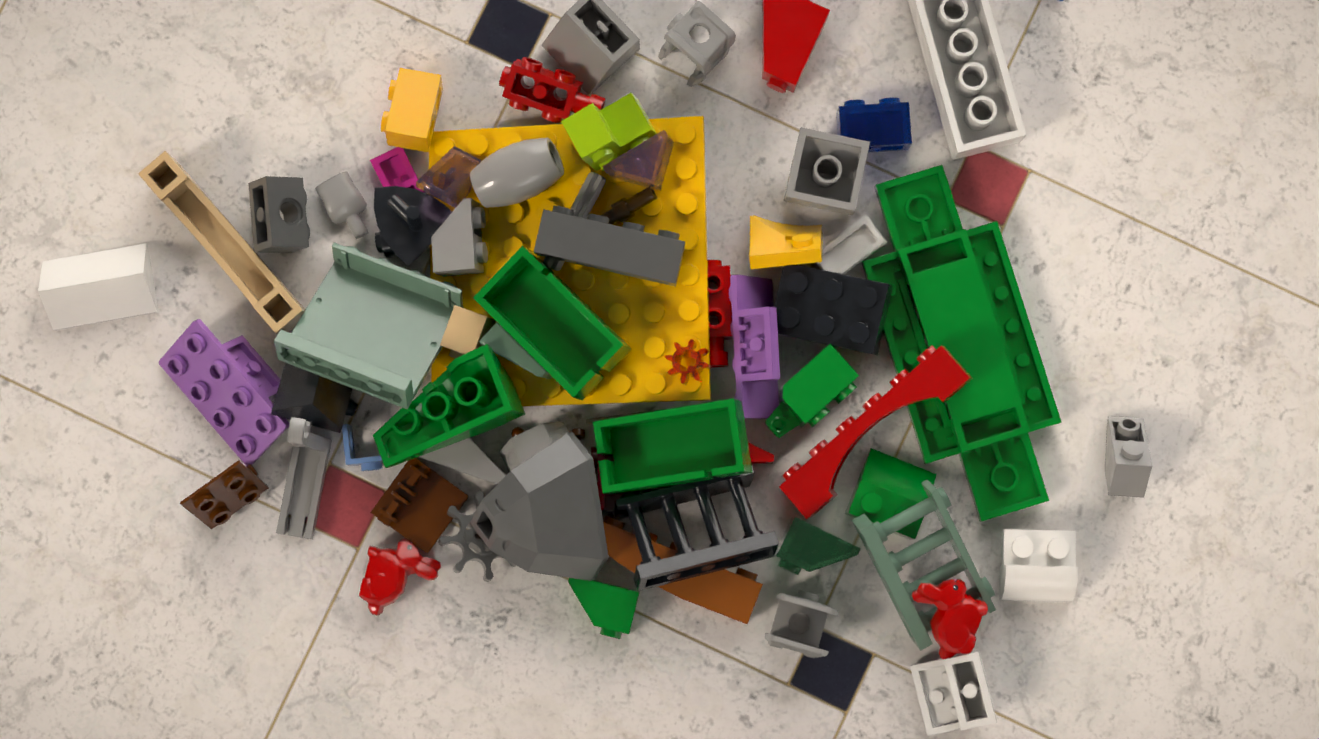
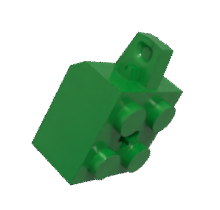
[764,344,859,439]

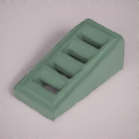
[479,323,552,379]

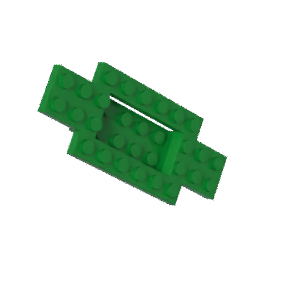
[862,165,1062,522]

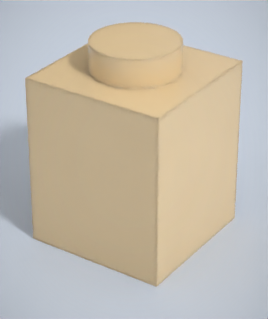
[440,305,496,358]

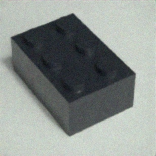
[774,265,893,356]

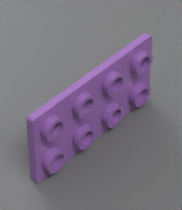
[729,275,780,419]
[159,319,290,466]

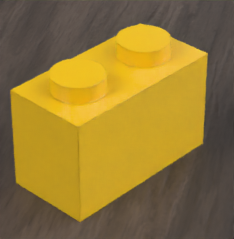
[381,68,443,152]

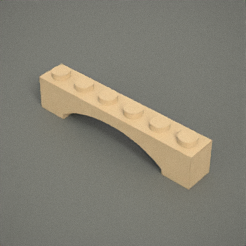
[138,151,305,334]

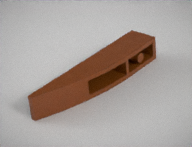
[603,515,763,624]

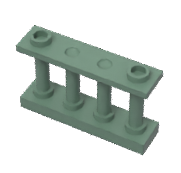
[852,480,996,651]

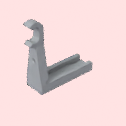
[276,417,332,540]

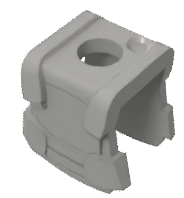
[658,1,736,87]
[765,590,838,658]

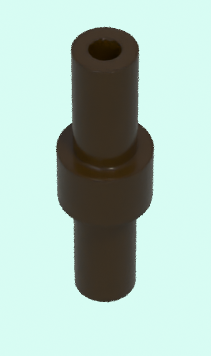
[601,186,657,225]

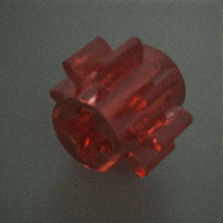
[665,339,712,385]

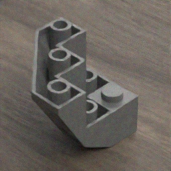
[470,432,609,581]

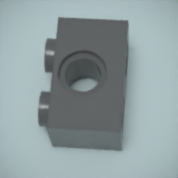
[248,176,310,253]

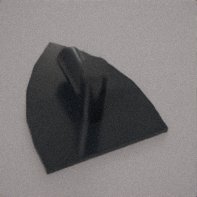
[374,186,452,267]

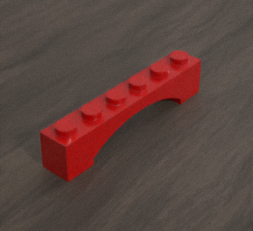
[779,345,973,519]

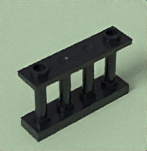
[613,466,779,592]

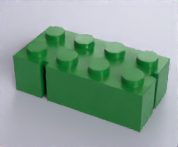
[473,245,632,401]
[593,398,752,495]

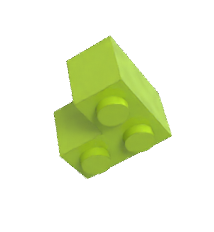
[561,92,658,171]

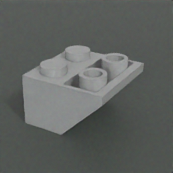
[542,0,640,96]

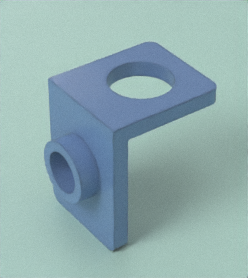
[342,424,383,471]

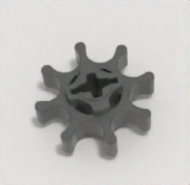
[438,491,517,582]

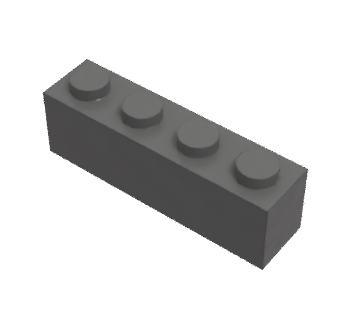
[534,206,686,287]

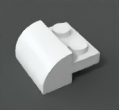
[999,529,1078,602]
[910,650,997,736]

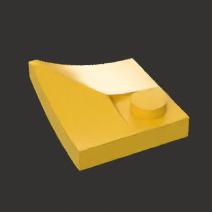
[749,215,823,269]

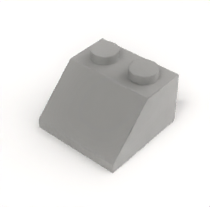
[784,127,870,216]

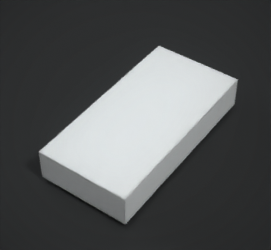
[814,215,887,275]

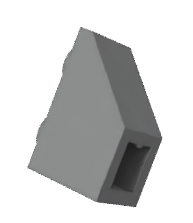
[431,198,488,277]
[1105,416,1152,498]

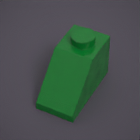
[568,578,640,639]

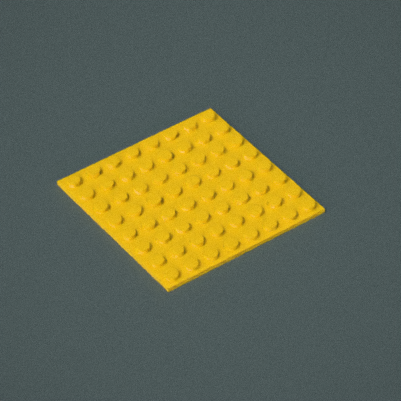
[429,116,711,407]

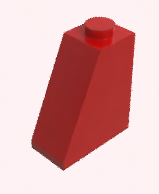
[762,0,830,93]

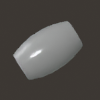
[470,138,564,208]

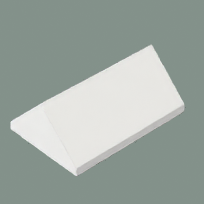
[38,243,159,331]

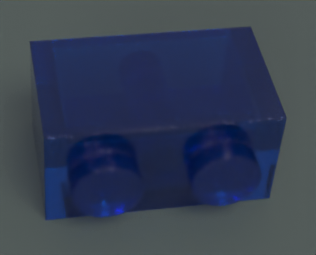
[836,97,912,153]

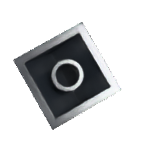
[271,363,352,433]

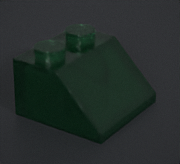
[774,517,861,575]

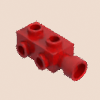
[499,57,606,123]
[708,260,736,368]

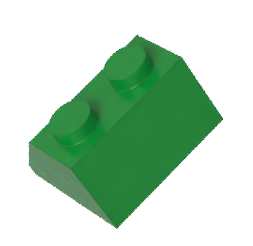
[845,448,937,540]

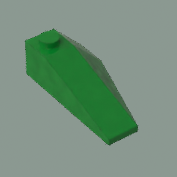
[373,344,525,468]

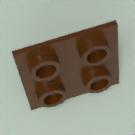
[370,458,469,554]
[180,460,269,529]

